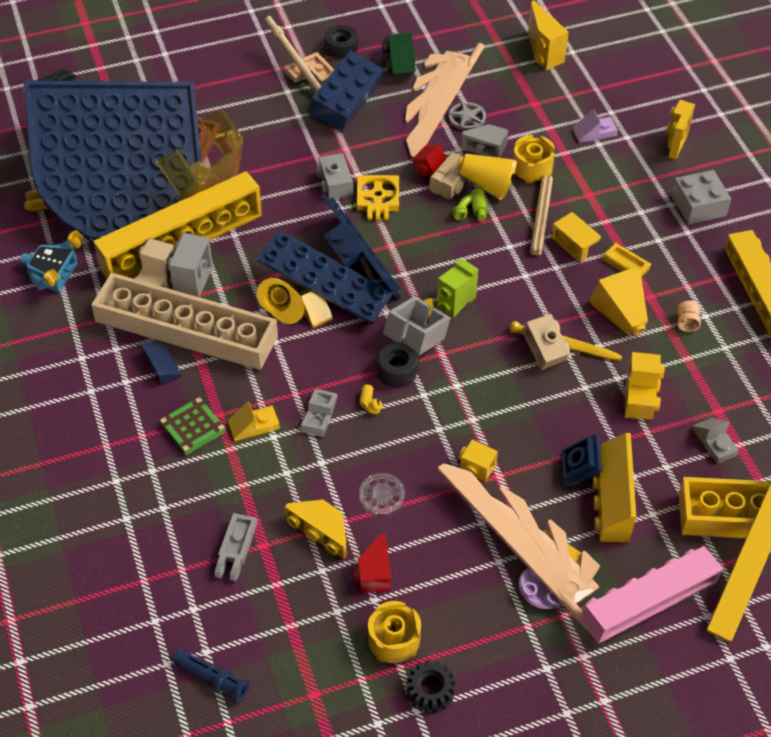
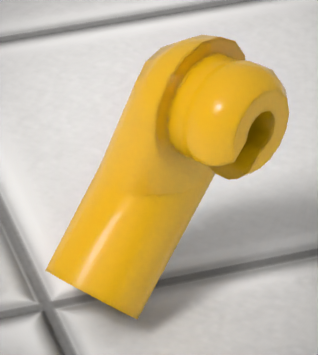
[360,384,383,414]

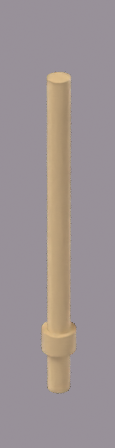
[264,16,321,92]

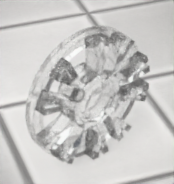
[359,473,405,515]

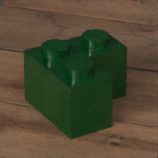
[382,32,416,75]

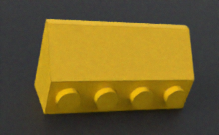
[592,433,636,543]

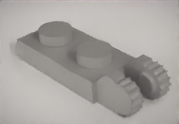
[215,513,258,581]

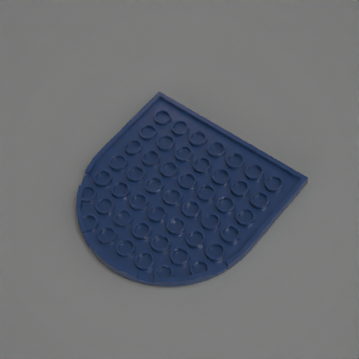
[24,80,202,240]

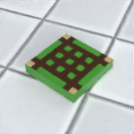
[160,397,226,456]

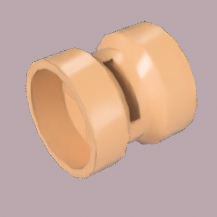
[677,301,701,332]

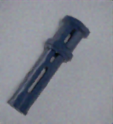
[172,648,250,703]

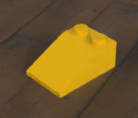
[528,0,569,70]

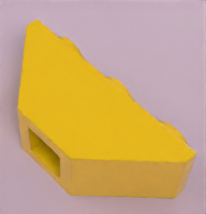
[285,500,347,559]

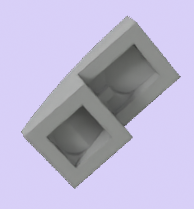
[301,389,338,437]

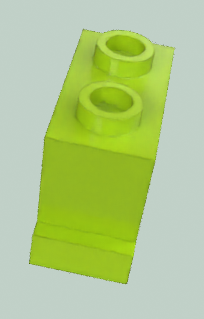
[437,258,478,318]

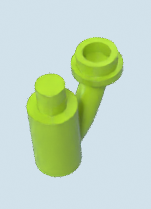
[452,188,488,221]

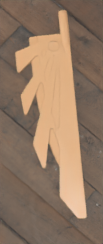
[405,43,484,158]
[438,464,600,630]

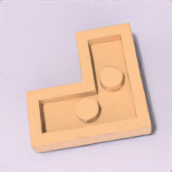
[284,52,334,86]

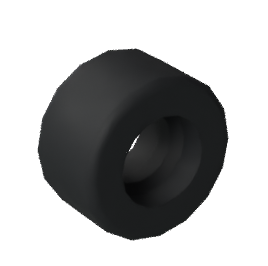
[377,343,418,387]

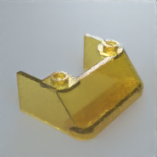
[155,109,243,200]

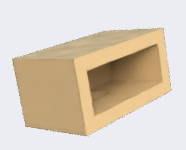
[522,314,570,370]

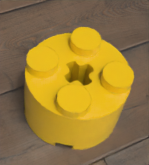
[513,135,555,184]
[368,601,421,663]

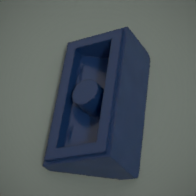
[141,343,182,385]

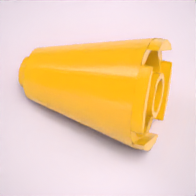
[456,154,517,200]

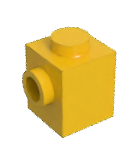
[458,440,498,482]

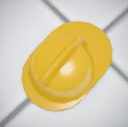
[257,278,305,324]

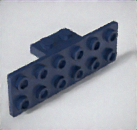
[321,193,401,300]
[257,230,393,324]

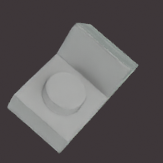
[692,418,739,464]

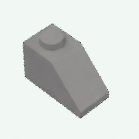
[461,124,508,158]

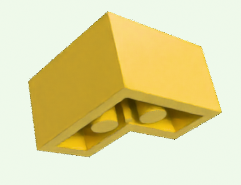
[625,352,665,420]

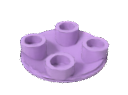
[519,568,562,609]

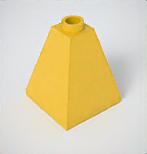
[589,266,648,335]

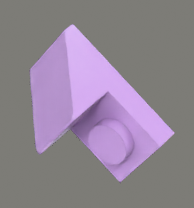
[572,109,618,143]

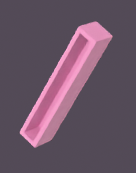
[580,546,724,644]

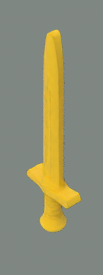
[509,321,622,361]

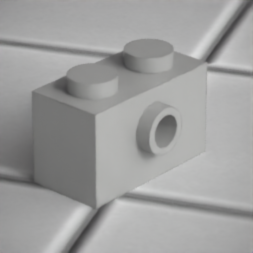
[316,153,353,200]

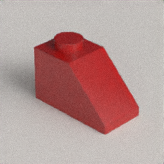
[354,534,391,594]

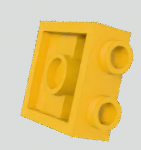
[666,100,695,160]

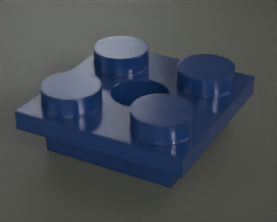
[562,434,603,488]

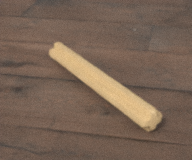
[530,175,553,256]

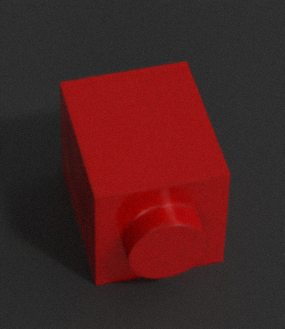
[412,144,447,176]

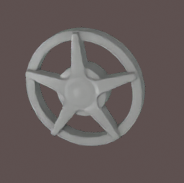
[449,101,486,131]

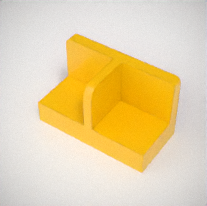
[551,212,601,263]

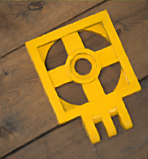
[357,175,399,220]

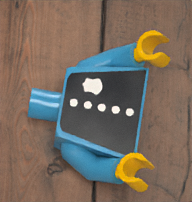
[20,230,84,293]

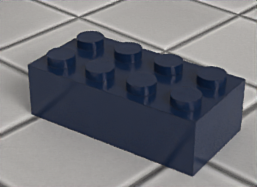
[308,50,384,133]

